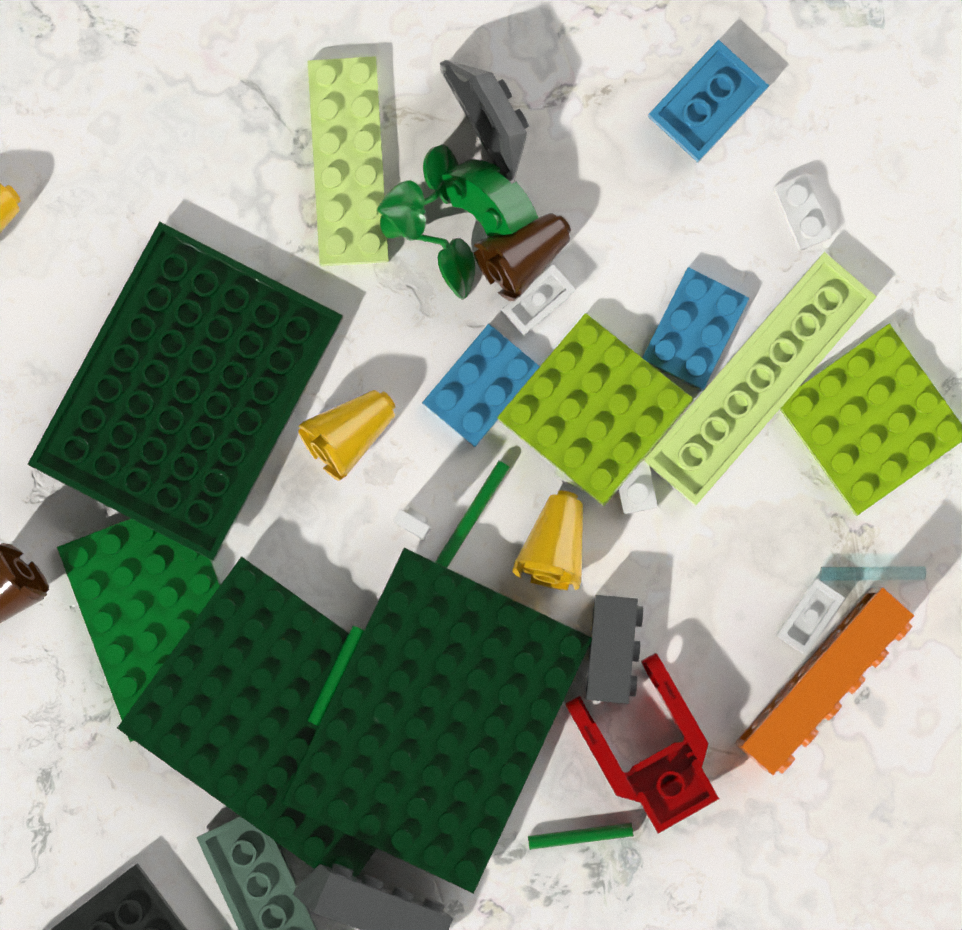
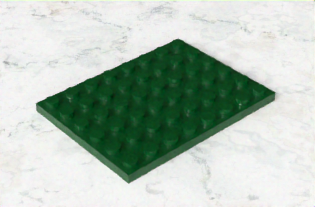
[27,221,343,561]
[282,548,592,894]
[117,556,377,878]

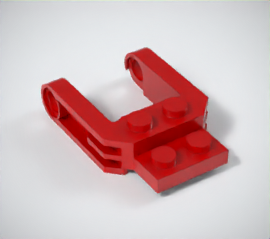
[565,652,719,834]

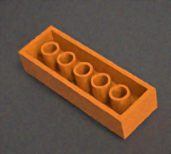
[734,587,915,775]

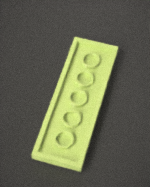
[308,56,389,266]

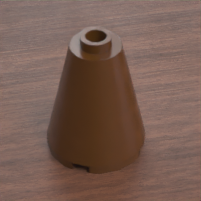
[474,213,571,301]
[0,543,49,623]

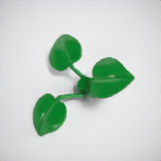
[376,144,475,300]

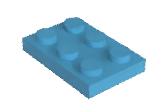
[648,39,769,163]
[642,267,749,391]
[422,323,540,447]

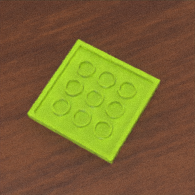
[497,313,693,506]
[780,323,962,516]

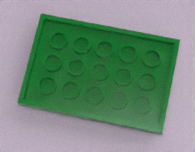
[57,519,221,742]

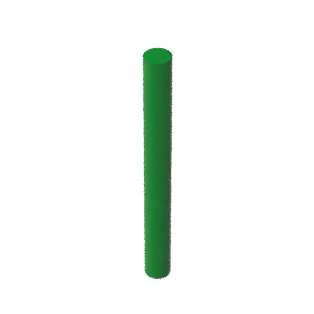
[435,460,510,568]

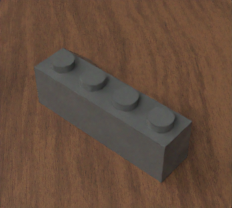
[293,863,453,930]

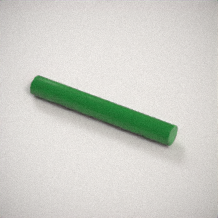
[307,625,364,726]
[528,822,633,850]

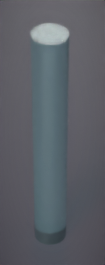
[820,566,926,581]

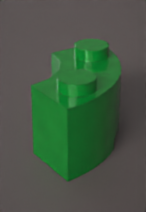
[441,159,538,236]

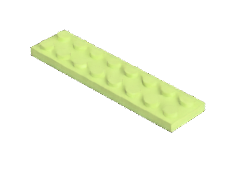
[643,252,877,506]

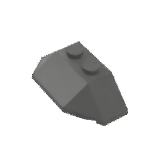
[440,60,529,183]

